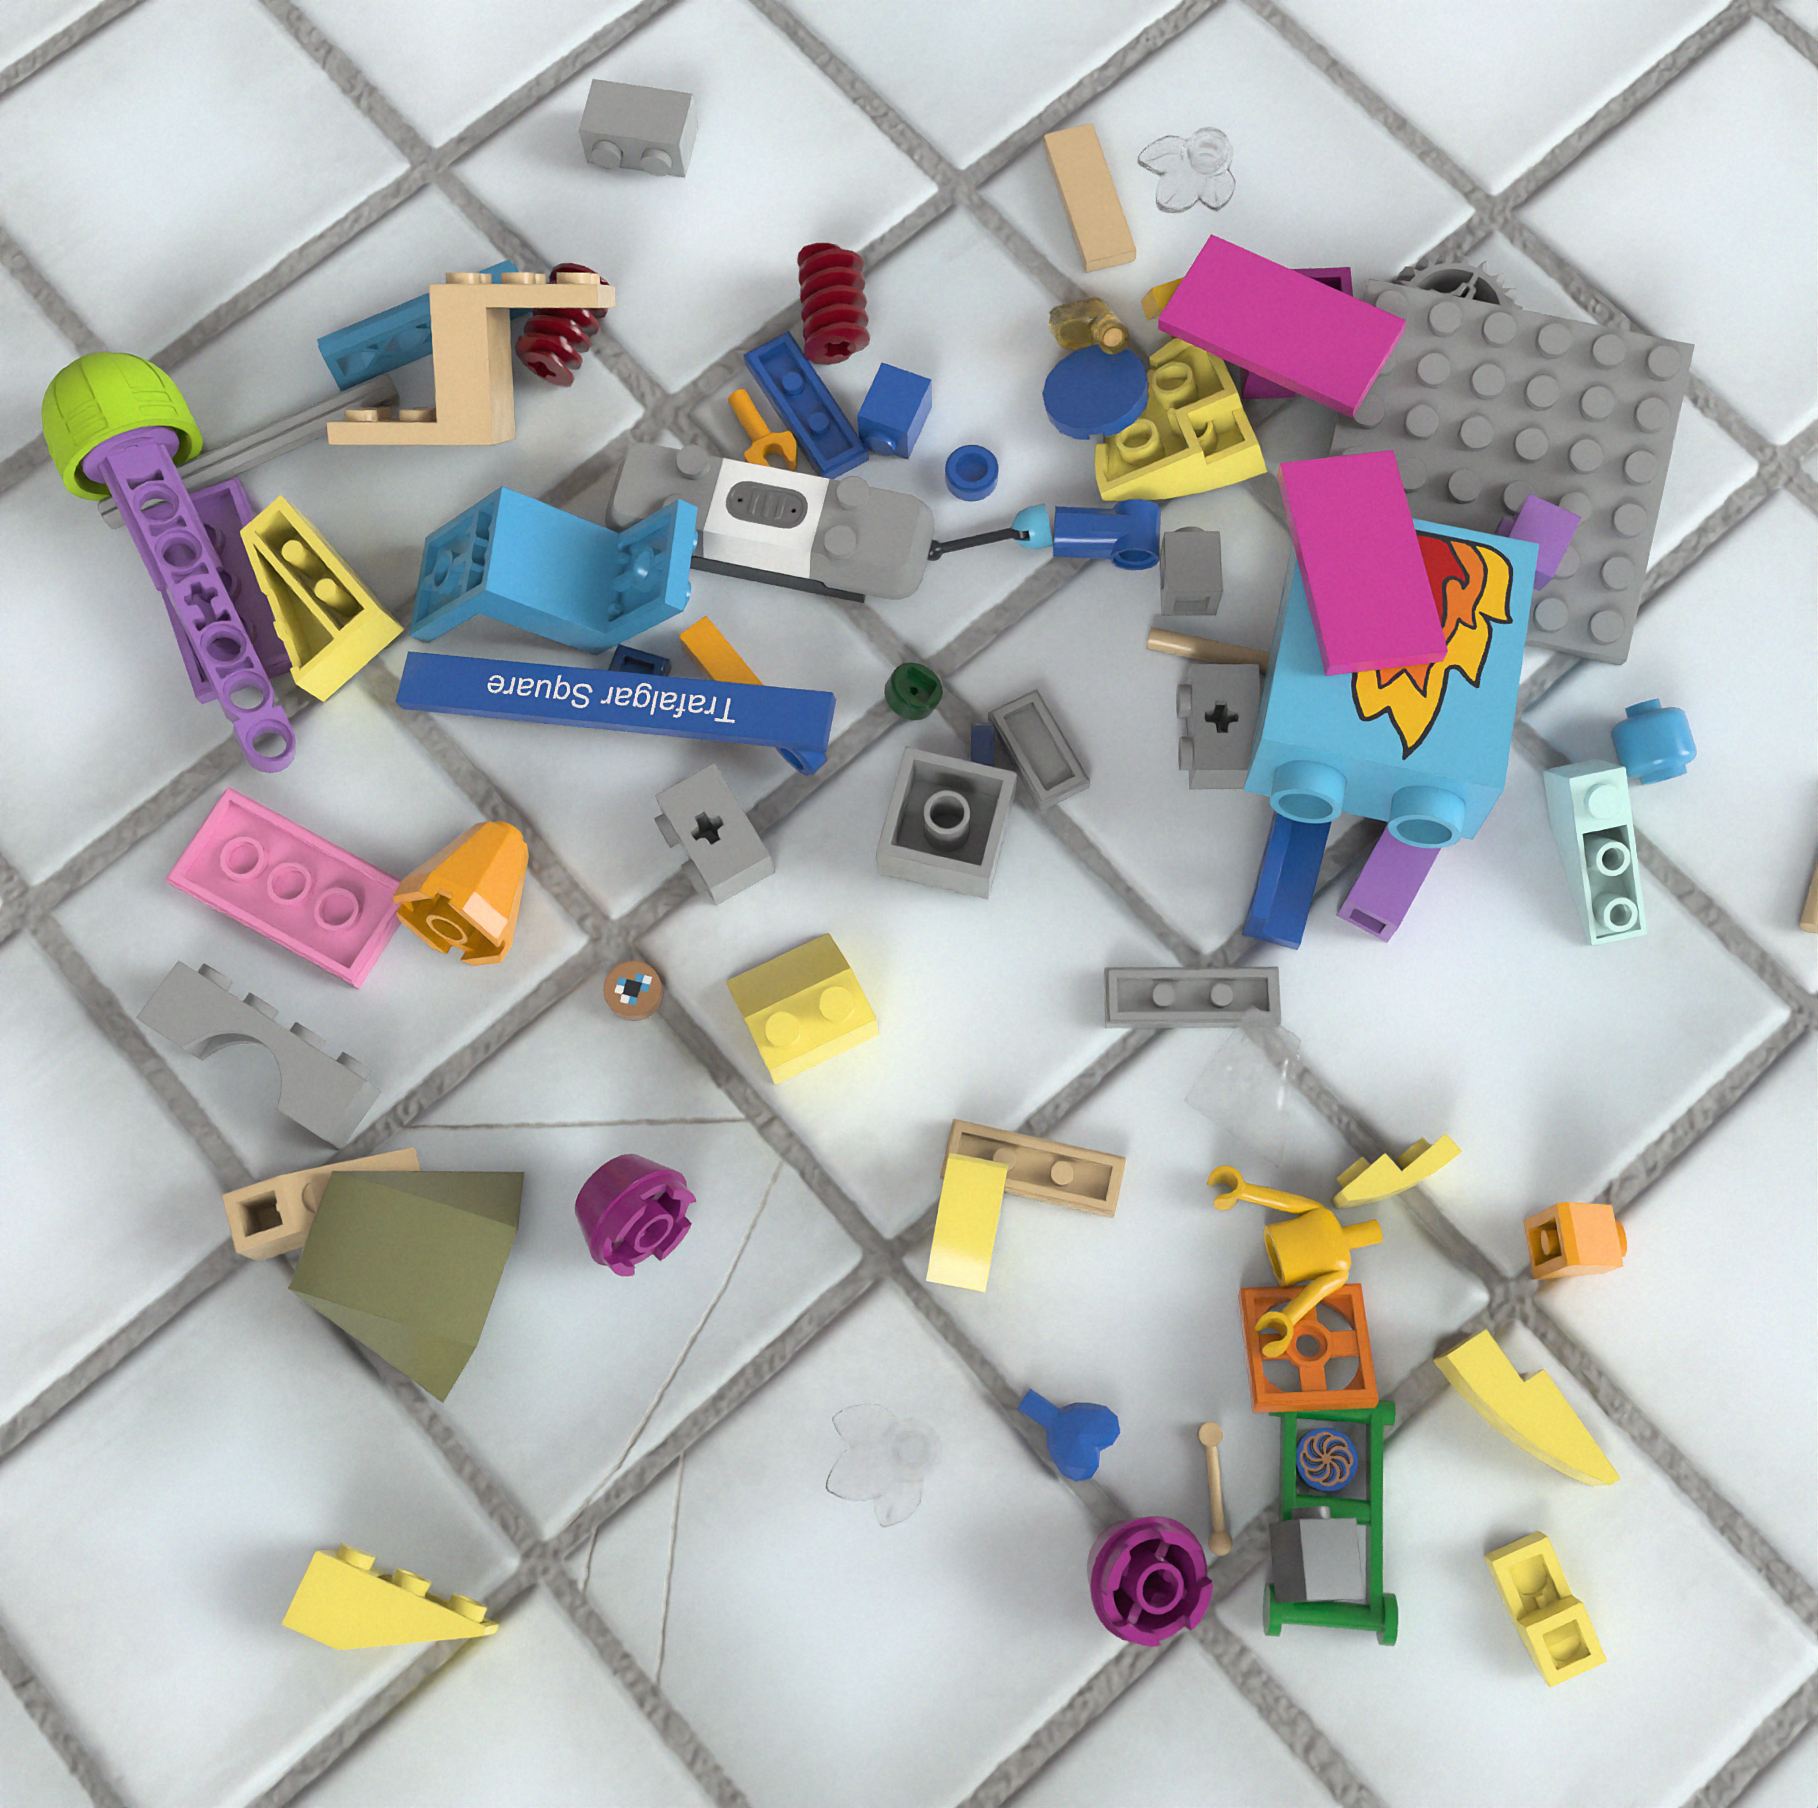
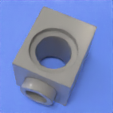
[1159,527,1223,616]

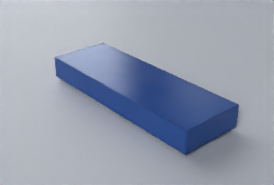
[744,331,869,479]

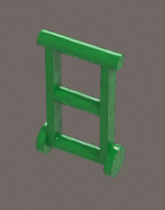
[1263,1400,1398,1646]

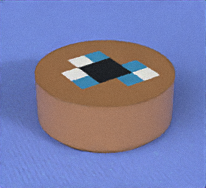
[603,961,664,1021]

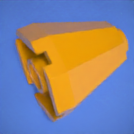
[392,821,529,966]

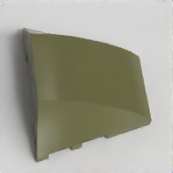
[288,1171,524,1403]

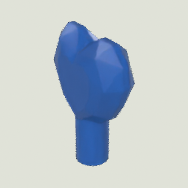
[1017,1388,1121,1482]

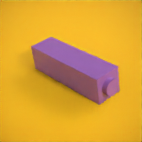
[1336,822,1441,943]

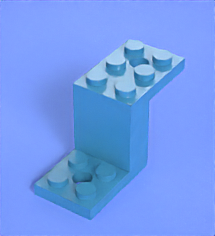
[409,486,698,656]

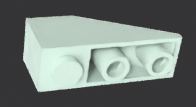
[1543,759,1647,946]

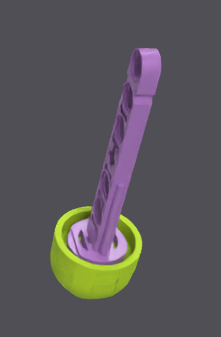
[41,352,296,773]

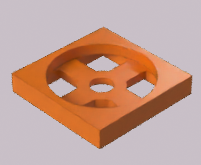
[1238,1283,1379,1413]

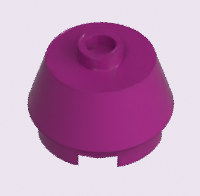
[574,1154,696,1277]
[1087,1516,1213,1647]

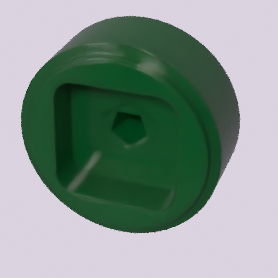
[884,663,943,720]

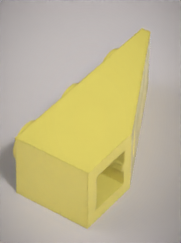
[281,1543,499,1650]

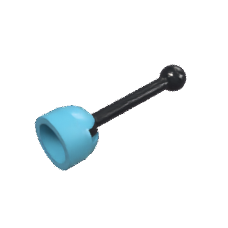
[928,503,1053,561]

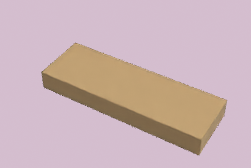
[1043,123,1137,273]
[940,1118,1126,1218]

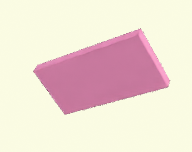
[165,787,402,989]

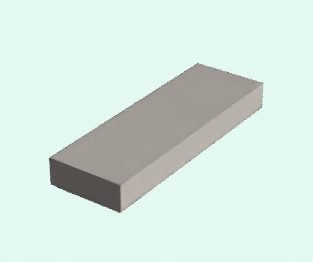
[1104,967,1281,1028]

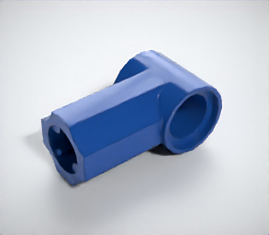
[1053,499,1161,570]

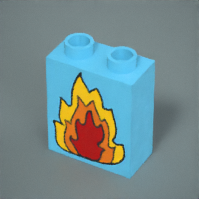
[1243,518,1539,848]

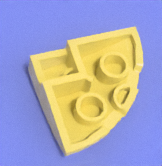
[1094,338,1267,501]

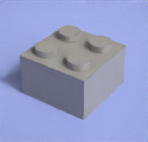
[876,746,1017,900]

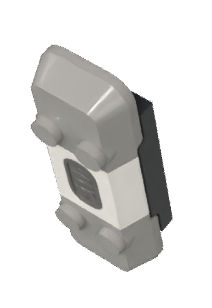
[605,443,934,603]

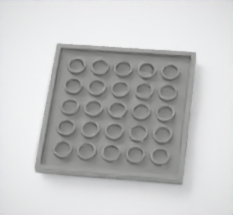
[1327,279,1695,665]

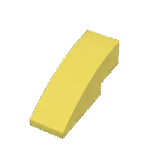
[1433,1329,1621,1486]

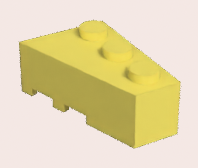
[239,495,405,702]

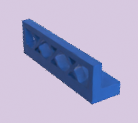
[1242,810,1332,950]

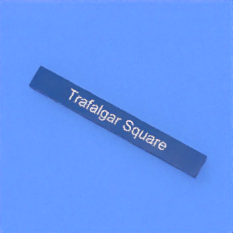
[395,651,836,752]

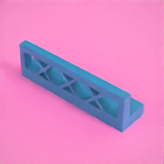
[317,259,533,392]

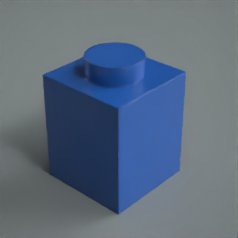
[857,362,932,459]

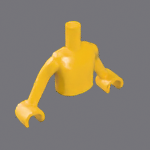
[1206,1165,1383,1357]

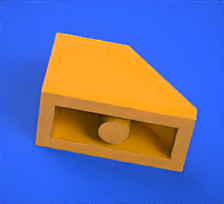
[1523,1202,1627,1280]

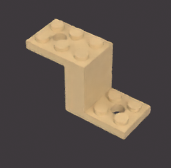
[327,272,616,445]

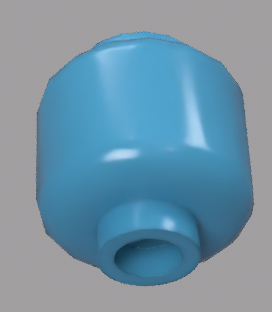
[1611,699,1697,786]

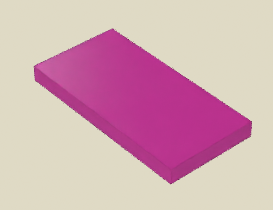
[1158,234,1407,418]
[1276,450,1448,676]

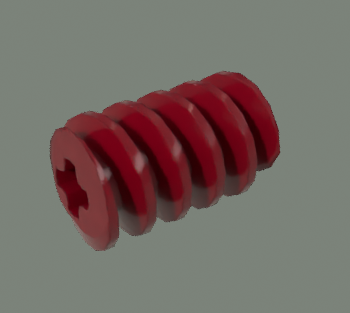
[797,243,870,365]
[515,263,609,388]

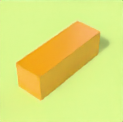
[679,616,763,685]

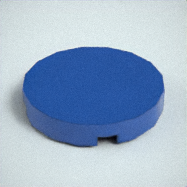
[1042,345,1149,440]

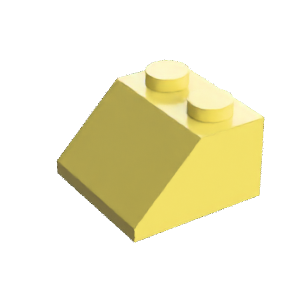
[725,933,879,1085]

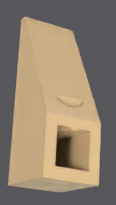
[222,1147,422,1262]

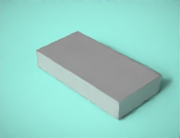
[988,689,1090,812]

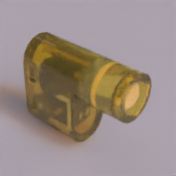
[1048,298,1130,354]

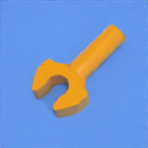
[728,389,798,472]

